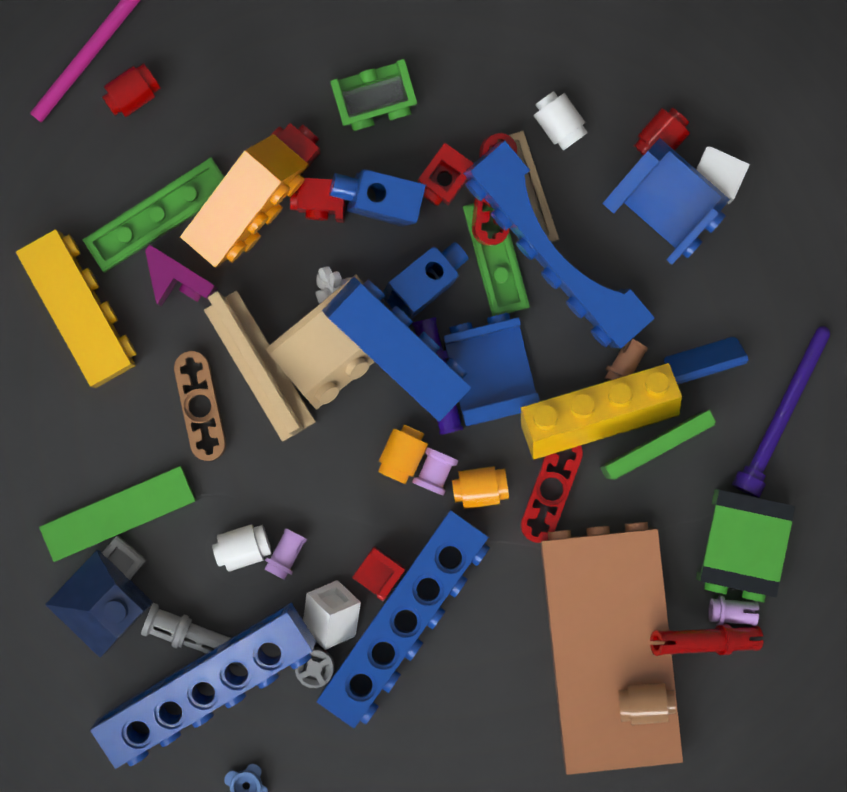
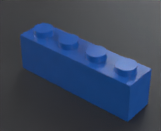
[322,277,471,422]

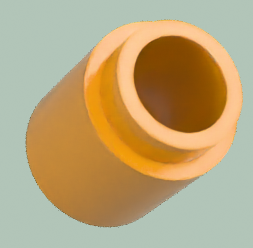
[378,424,428,484]
[452,466,509,509]

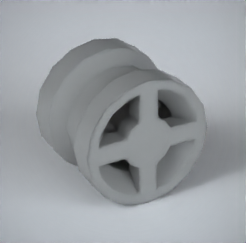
[295,647,335,688]

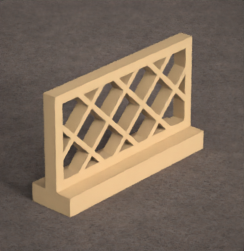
[204,290,316,442]

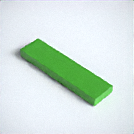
[82,157,224,273]
[39,466,197,562]

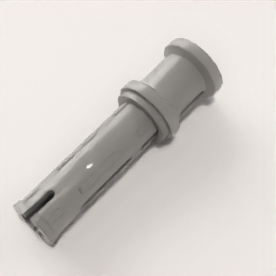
[141,602,247,669]

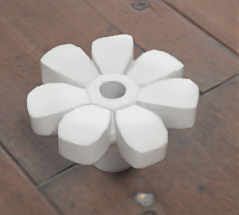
[315,266,351,304]

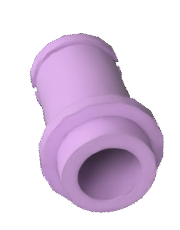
[265,528,307,580]
[708,595,759,626]

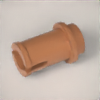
[605,339,648,381]

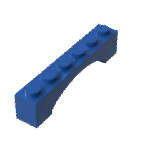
[463,141,655,349]

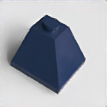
[45,549,153,658]

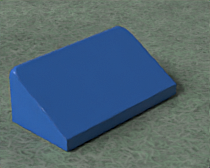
[663,337,749,384]

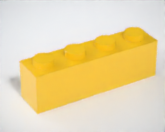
[16,229,137,388]
[521,363,682,460]

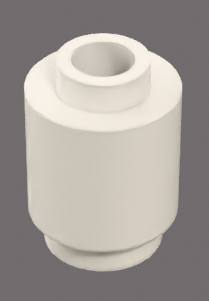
[533,91,588,150]
[212,524,272,572]

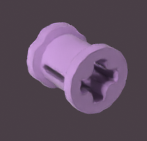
[412,447,459,496]

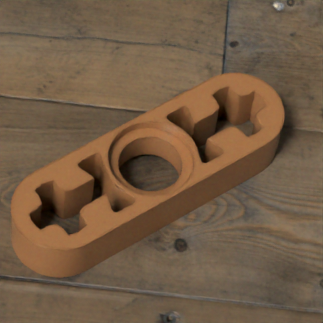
[174,351,226,461]

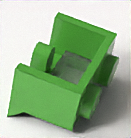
[330,59,417,132]

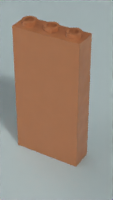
[540,522,683,775]

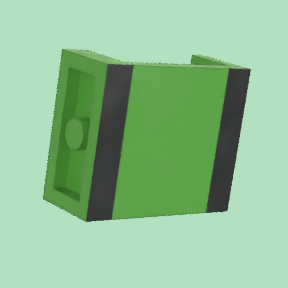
[696,489,796,603]

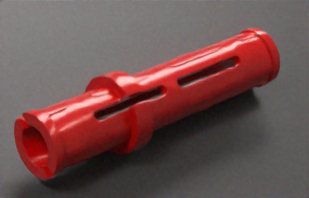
[650,624,764,656]

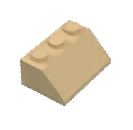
[265,275,374,410]

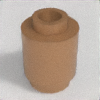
[618,683,676,725]

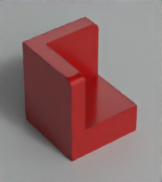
[352,546,406,601]

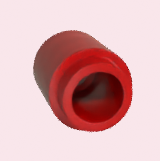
[102,63,161,118]
[633,108,690,156]

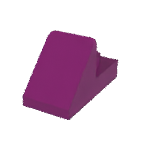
[145,244,218,306]

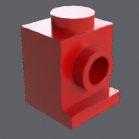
[418,143,474,206]
[290,178,346,223]

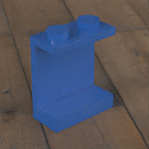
[602,138,730,264]
[443,313,540,427]

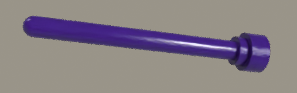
[731,326,830,498]

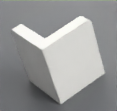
[696,146,750,204]
[303,580,361,650]

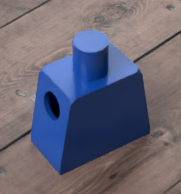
[329,170,426,227]
[383,242,469,320]

